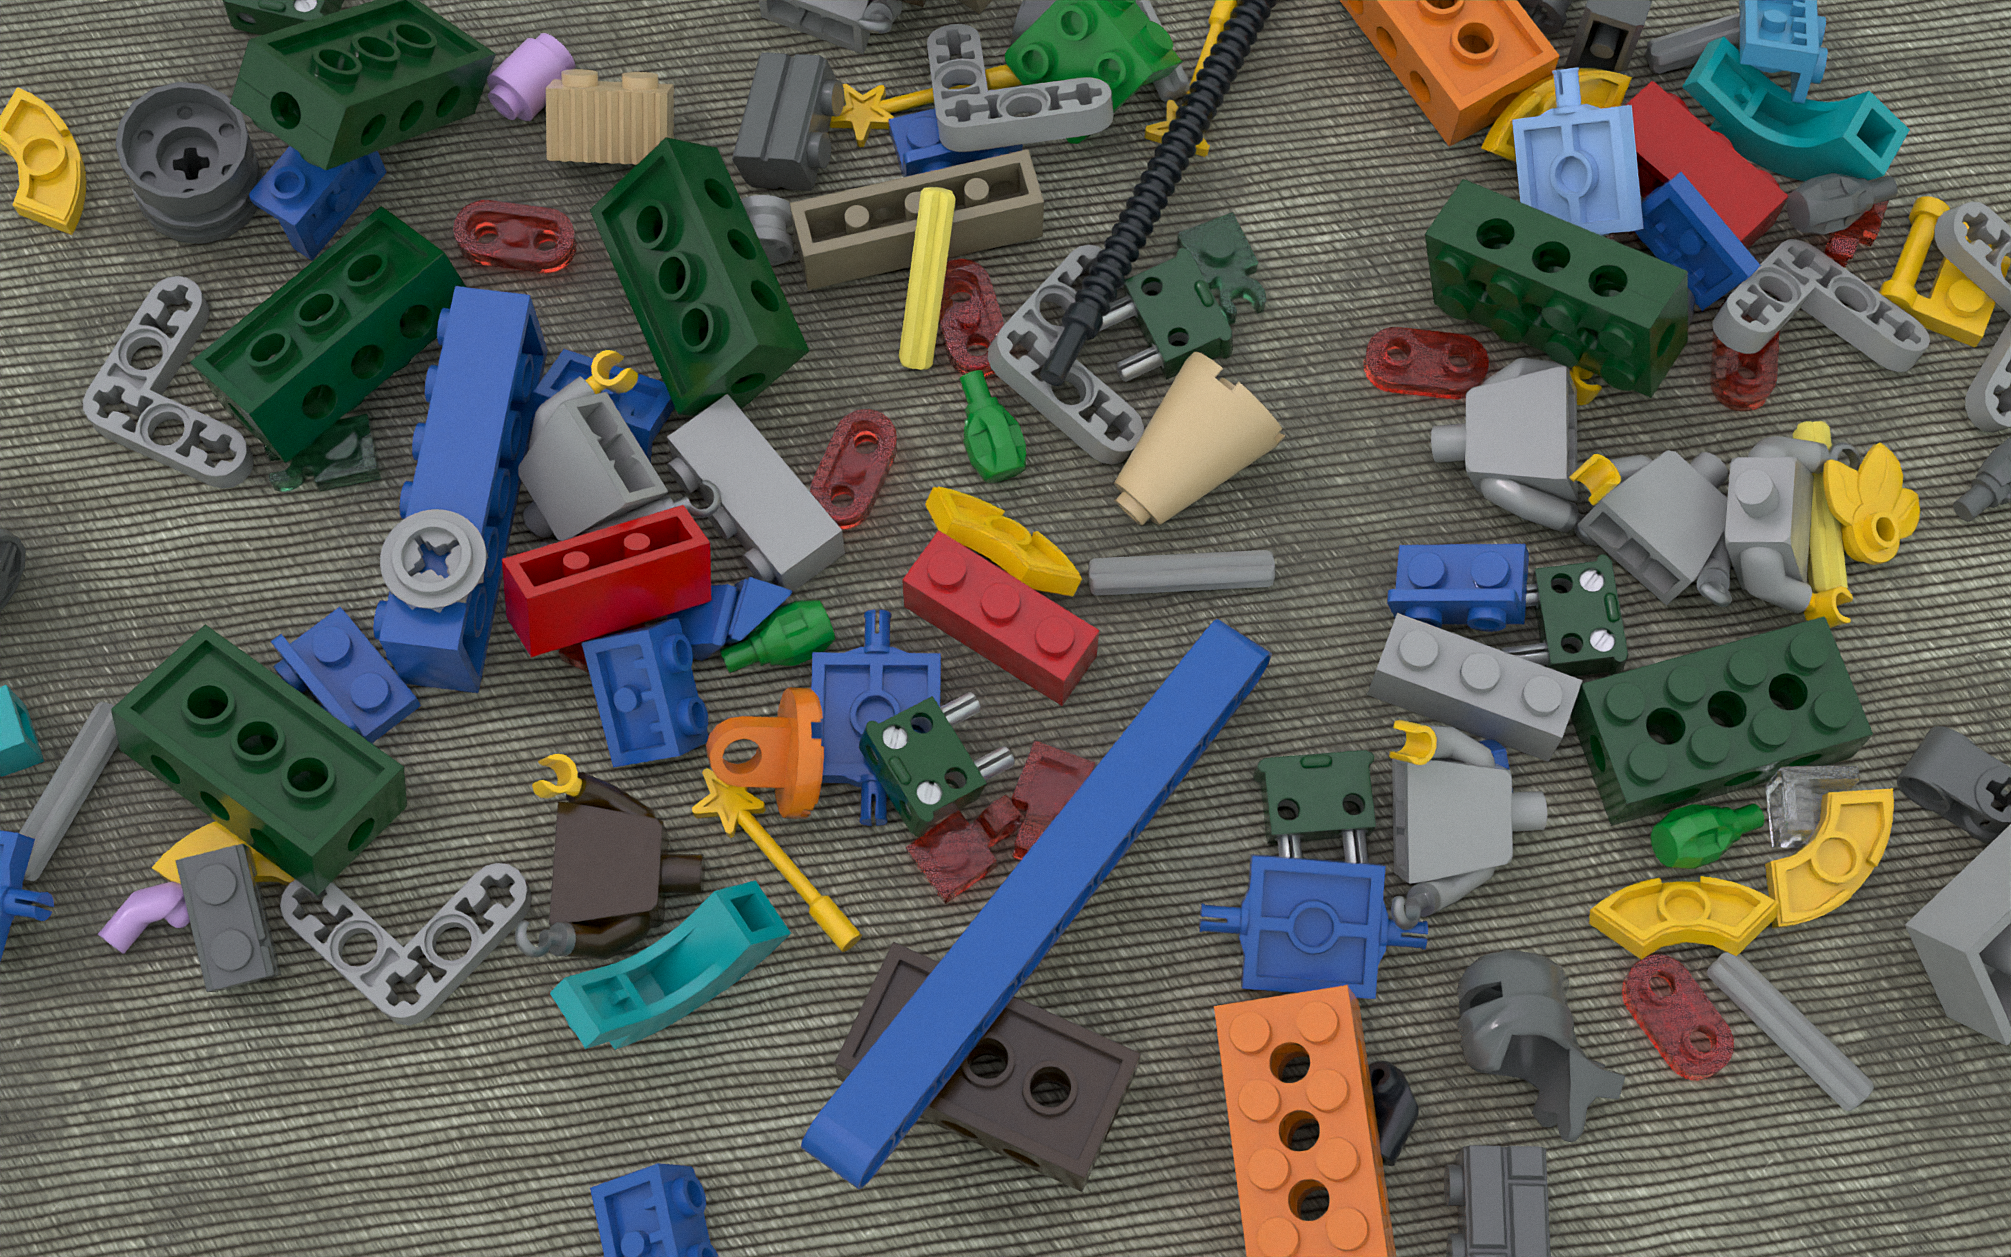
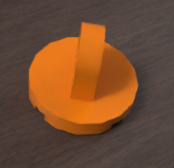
[706,687,824,819]

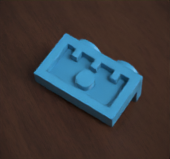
[1739,0,1828,104]

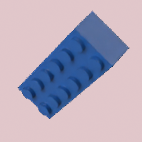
[373,286,548,693]

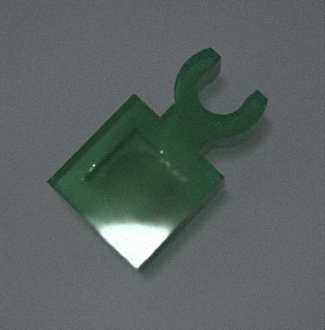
[1177,212,1266,325]
[264,414,381,492]

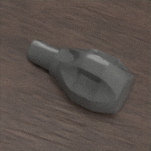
[1787,173,1898,235]
[1953,437,2011,522]

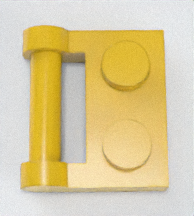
[1879,196,2011,348]

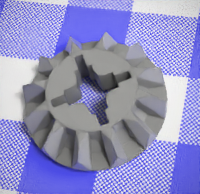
[380,509,489,613]

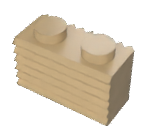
[546,69,674,165]

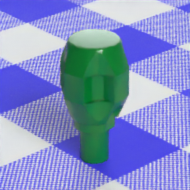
[959,370,1026,483]
[720,600,836,674]
[1651,803,1764,869]

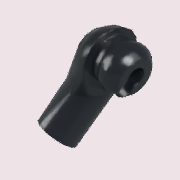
[1368,1060,1419,1166]

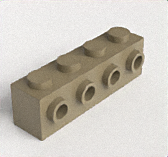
[790,149,1044,290]

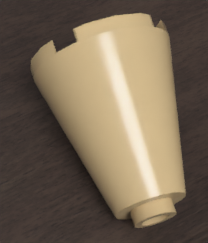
[1114,352,1285,526]

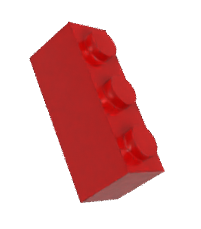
[1626,80,1789,250]
[502,505,711,658]
[902,530,1100,706]

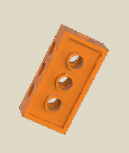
[1340,0,1560,147]
[1214,985,1397,1257]

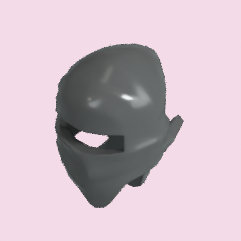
[1457,949,1625,1142]

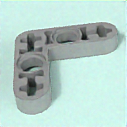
[927,24,1114,152]
[1935,201,2011,433]
[1712,239,1930,372]
[988,245,1144,465]
[83,276,254,489]
[280,863,532,1025]

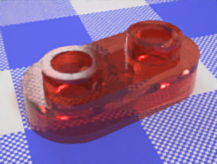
[453,200,577,273]
[938,259,1004,377]
[1710,298,1780,412]
[1363,327,1489,400]
[810,409,897,530]
[1622,954,1734,1080]

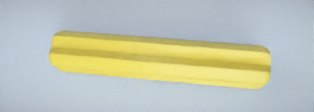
[899,187,956,370]
[1793,421,1848,593]

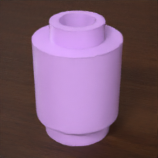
[487,33,575,121]

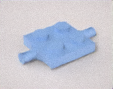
[1512,67,1643,237]

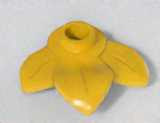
[1823,443,1920,565]

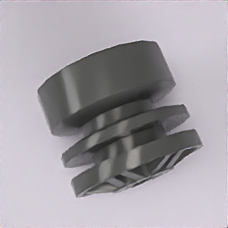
[115,82,263,244]

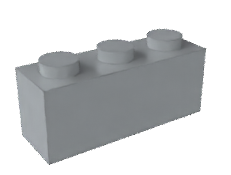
[667,394,845,592]
[1367,613,1582,762]

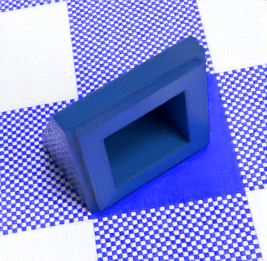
[725,577,793,645]
[666,584,738,661]

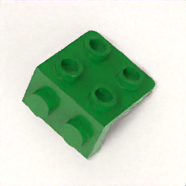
[1005,0,1183,144]

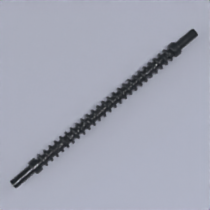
[1040,0,1277,386]

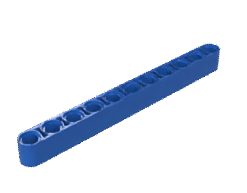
[801,619,1272,1190]

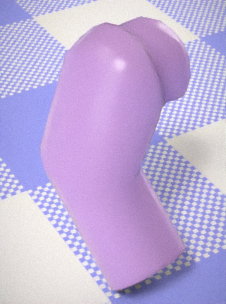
[98,881,190,954]

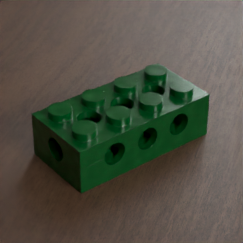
[230,0,496,171]
[590,137,810,416]
[1425,179,1688,398]
[189,206,466,463]
[1570,616,1873,826]
[111,624,407,896]

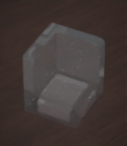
[1766,766,1860,848]

